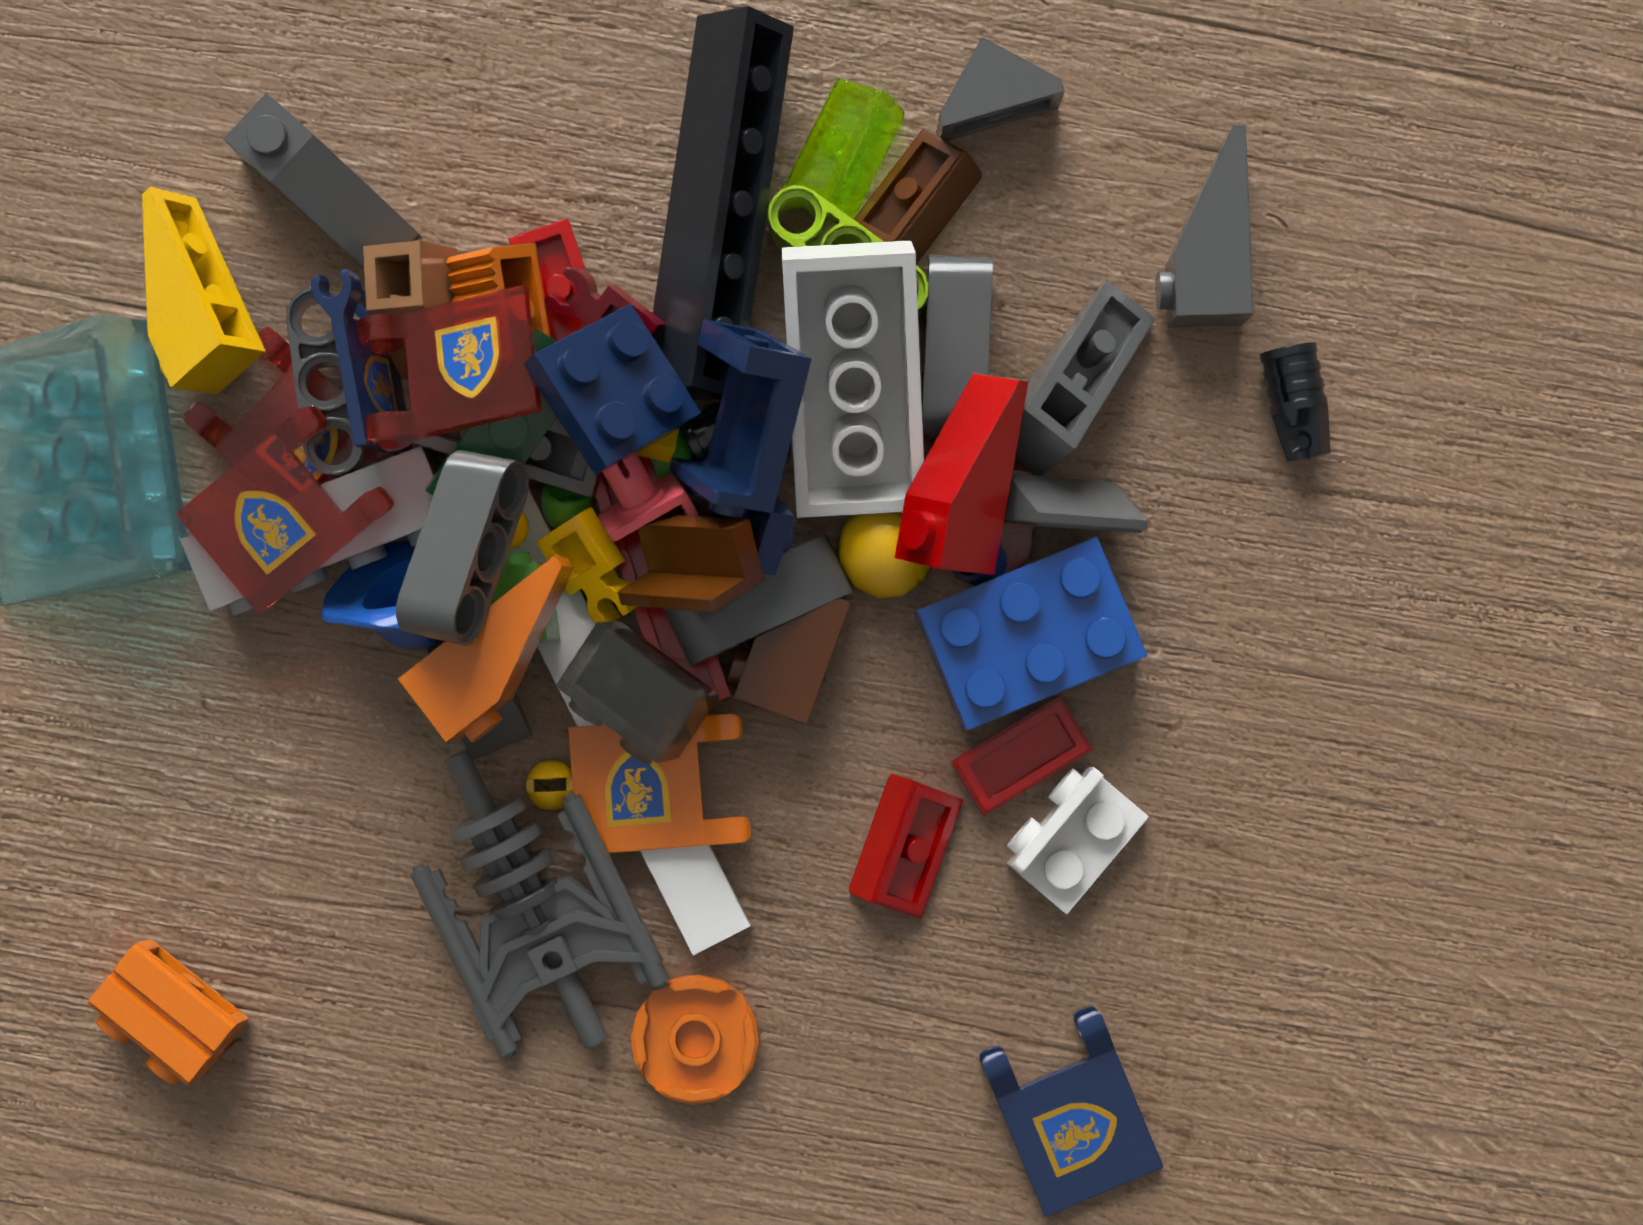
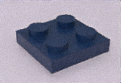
[523,304,701,476]

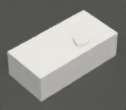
[782,241,924,518]

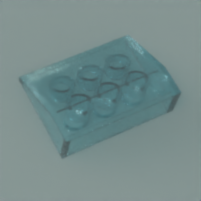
[0,314,192,606]

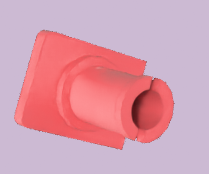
[598,453,699,542]

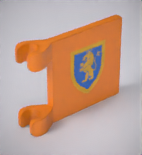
[568,713,751,856]

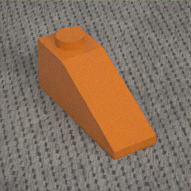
[398,555,575,743]

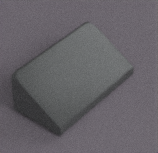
[1004,474,1147,533]

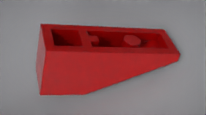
[894,373,1029,575]

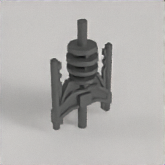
[410,749,670,1059]

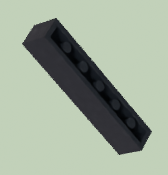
[652,6,794,400]

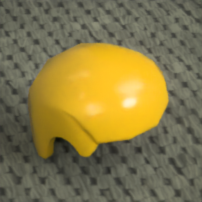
[838,512,930,599]

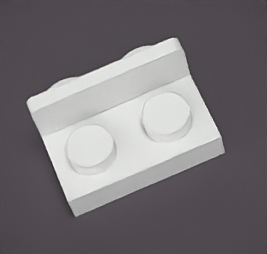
[1006,767,1149,914]

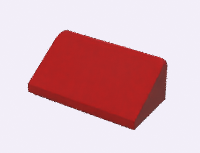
[849,774,964,919]

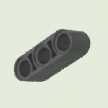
[921,255,993,438]
[286,288,366,477]
[396,450,529,646]
[663,535,854,667]

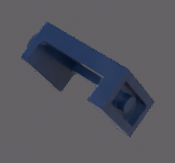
[669,319,812,518]

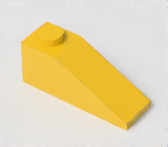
[142,187,266,394]

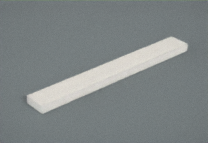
[508,486,751,956]

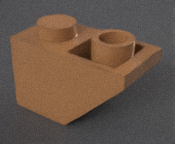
[363,240,459,380]

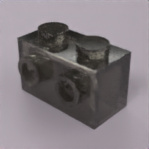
[555,621,720,764]

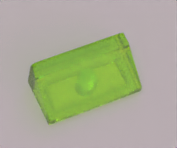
[783,78,905,219]

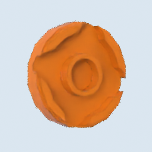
[631,973,760,1105]

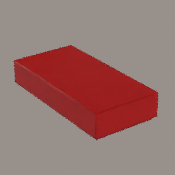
[950,695,1093,816]

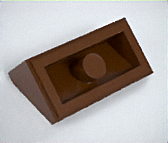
[854,129,982,265]

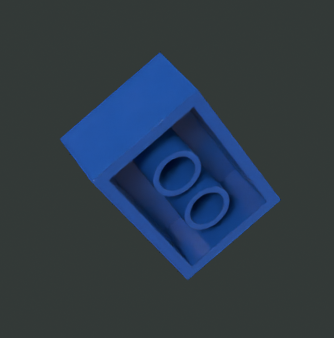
[915,536,1148,732]

